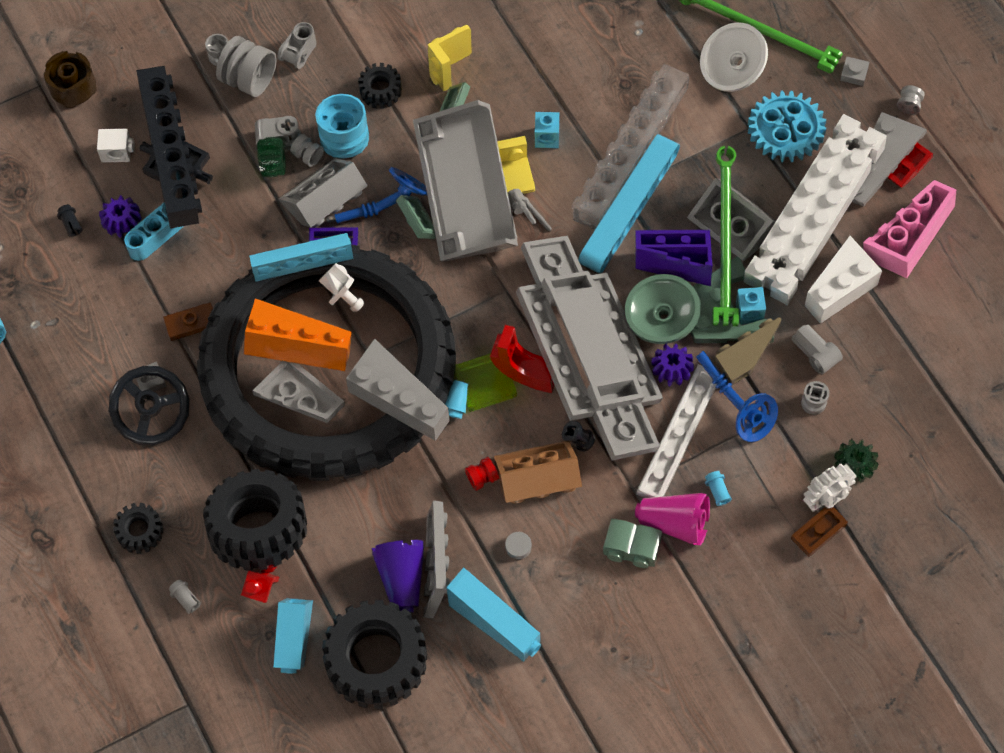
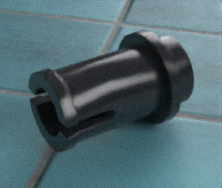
[57,204,83,237]

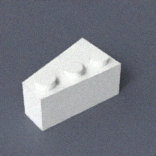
[805,236,882,324]

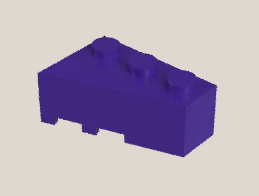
[635,230,712,286]

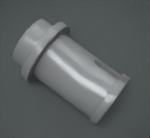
[169,579,201,614]

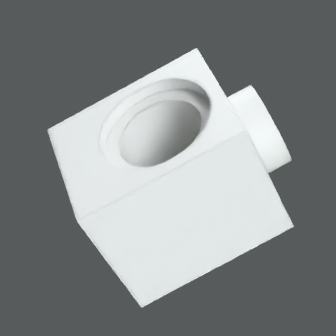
[97,129,135,162]

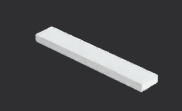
[636,364,716,498]

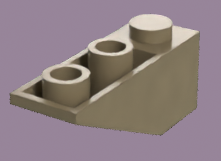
[714,317,782,385]

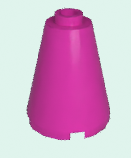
[635,493,710,546]

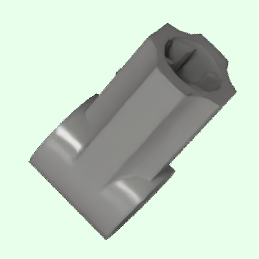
[792,324,843,375]

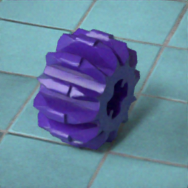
[99,195,142,238]
[651,343,694,387]

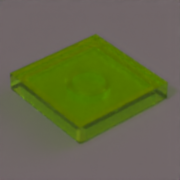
[455,353,517,412]

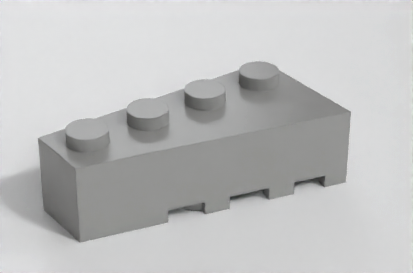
[346,339,449,441]

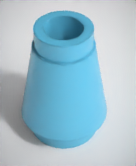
[445,380,468,419]

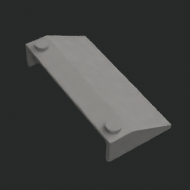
[413,100,518,262]

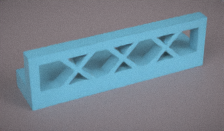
[249,233,354,282]

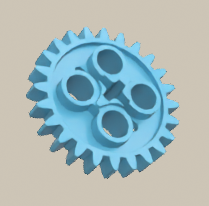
[748,90,827,162]

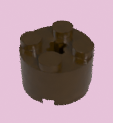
[44,51,97,108]

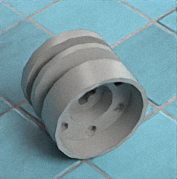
[216,36,277,97]

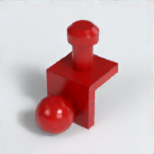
[241,565,280,603]

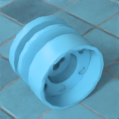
[315,94,369,159]

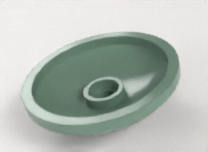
[625,274,700,344]

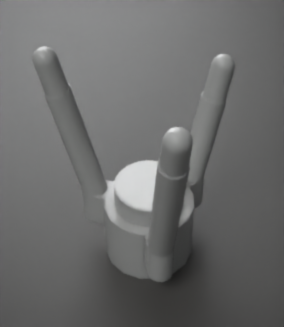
[508,189,552,237]

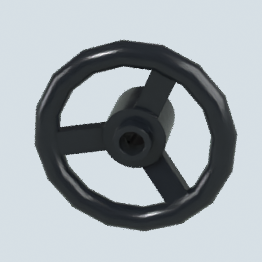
[108,366,190,446]

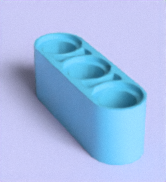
[124,203,184,261]

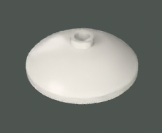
[700,23,768,92]

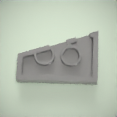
[252,361,345,423]

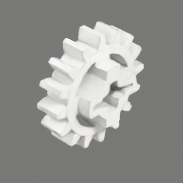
[803,464,857,512]

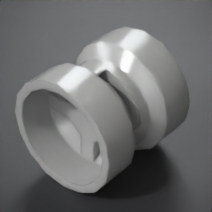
[205,34,228,66]
[290,134,324,167]
[801,381,829,415]

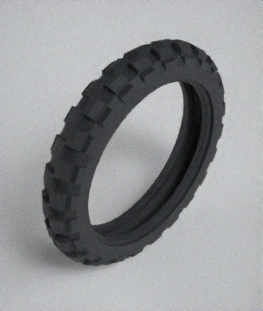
[197,245,456,481]

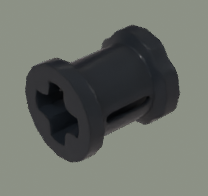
[561,421,596,452]

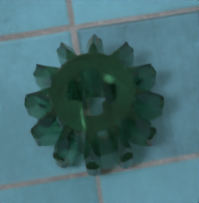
[257,137,286,177]
[834,438,879,483]

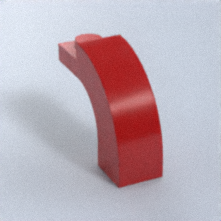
[490,325,555,394]

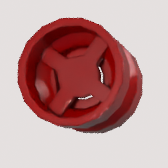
[464,457,499,491]

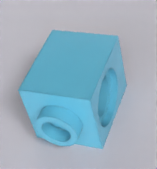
[535,112,560,148]
[736,287,766,325]

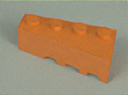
[244,299,352,371]

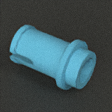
[705,471,732,506]

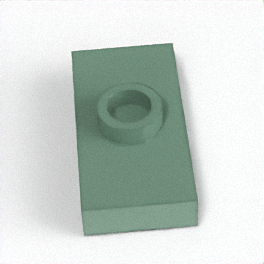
[440,82,471,111]
[396,195,436,239]

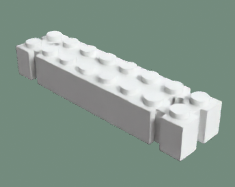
[744,114,887,306]

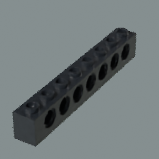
[136,66,202,229]

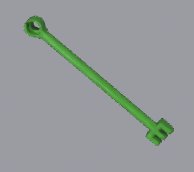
[679,0,843,73]
[712,146,739,327]

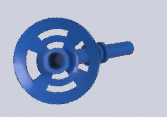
[334,167,428,224]
[696,351,778,442]

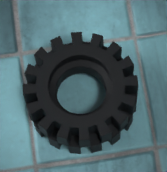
[358,63,402,109]
[113,503,163,554]

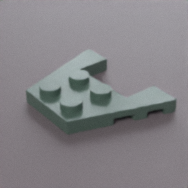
[690,257,774,343]

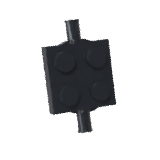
[139,141,213,184]

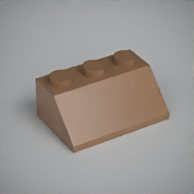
[494,441,582,504]

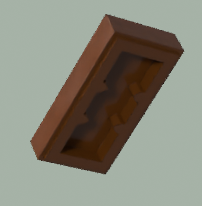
[163,302,213,341]

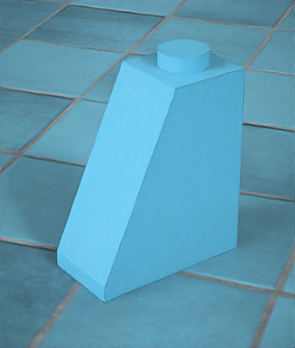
[273,598,313,673]

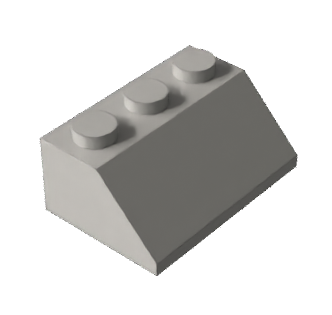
[279,158,368,228]
[687,178,777,261]

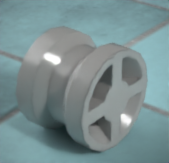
[897,85,925,115]

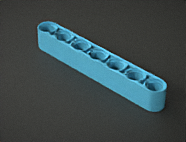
[578,134,680,274]

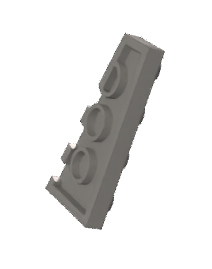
[423,501,450,618]

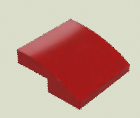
[887,142,933,189]

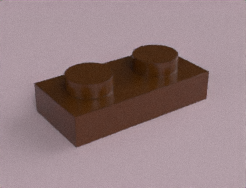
[791,507,848,557]

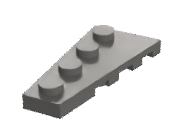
[852,112,927,207]

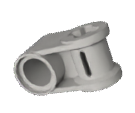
[277,22,317,69]
[254,116,301,150]

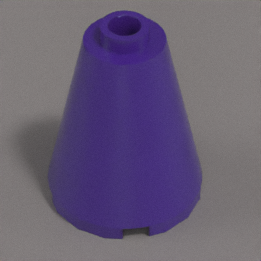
[371,540,424,613]

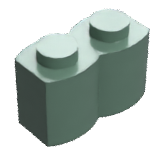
[603,519,662,568]

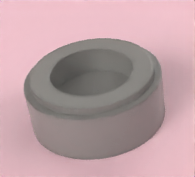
[505,532,532,560]

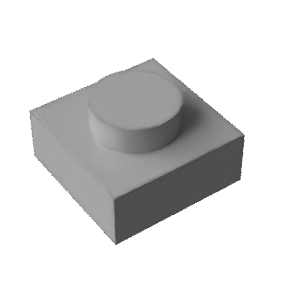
[840,56,869,86]

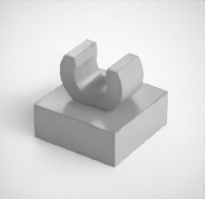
[136,361,167,391]

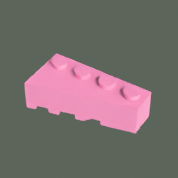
[863,180,956,278]

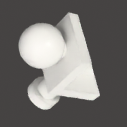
[319,263,364,312]

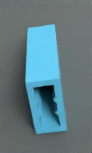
[447,567,541,662]

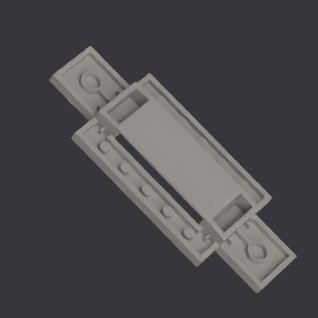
[516,236,663,461]

